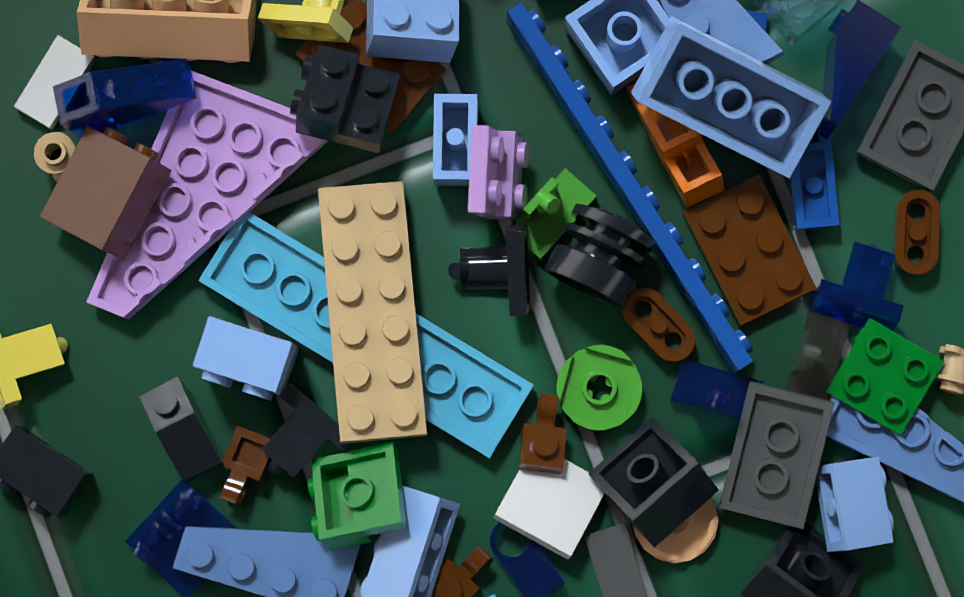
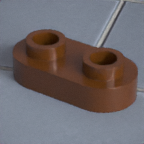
[893,190,940,276]
[622,288,695,362]

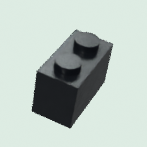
[0,426,93,519]

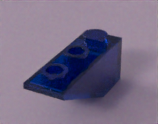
[53,59,197,138]

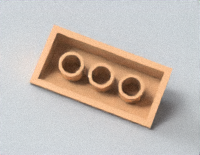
[77,0,257,63]

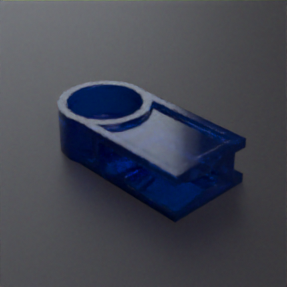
[490,522,564,597]

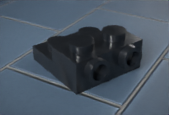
[290,45,401,153]

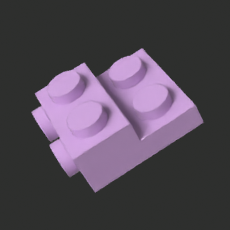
[468,125,529,220]

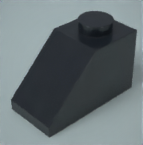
[139,376,224,484]

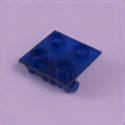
[125,480,238,597]

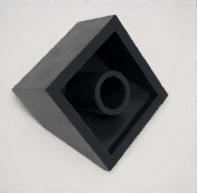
[588,418,719,548]
[740,522,864,597]

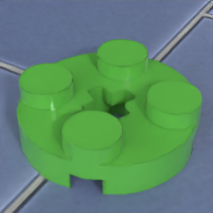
[556,345,642,431]

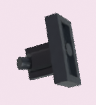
[448,224,531,316]
[261,383,355,478]

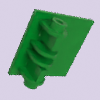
[826,318,944,435]

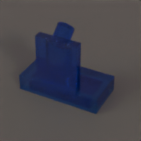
[808,241,904,331]
[670,359,765,420]

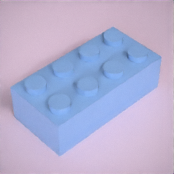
[631,16,831,178]

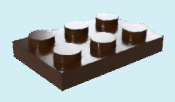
[295,0,447,136]
[682,175,816,327]

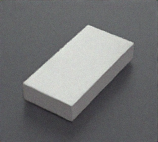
[14,35,96,130]

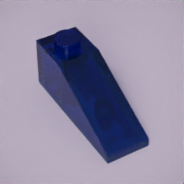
[820,0,901,140]

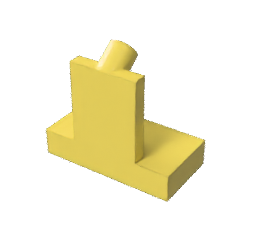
[258,0,353,43]
[0,324,68,410]

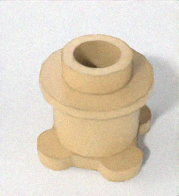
[34,132,76,182]
[934,344,964,396]

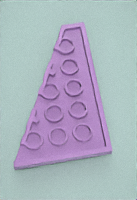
[87,69,328,320]

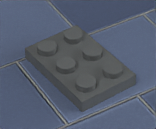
[855,40,964,193]
[719,381,834,529]

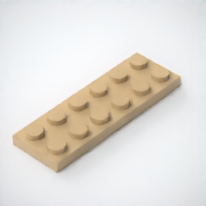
[318,181,427,444]

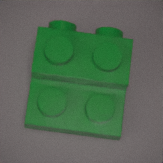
[308,442,407,551]

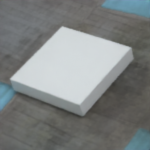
[493,459,604,560]

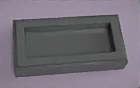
[584,523,648,597]

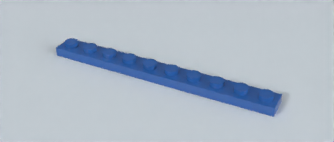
[506,2,753,374]

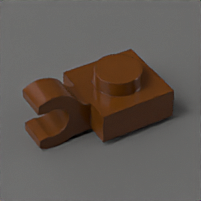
[518,393,567,474]
[220,426,272,507]
[431,545,491,597]

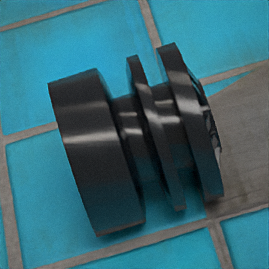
[544,203,656,309]

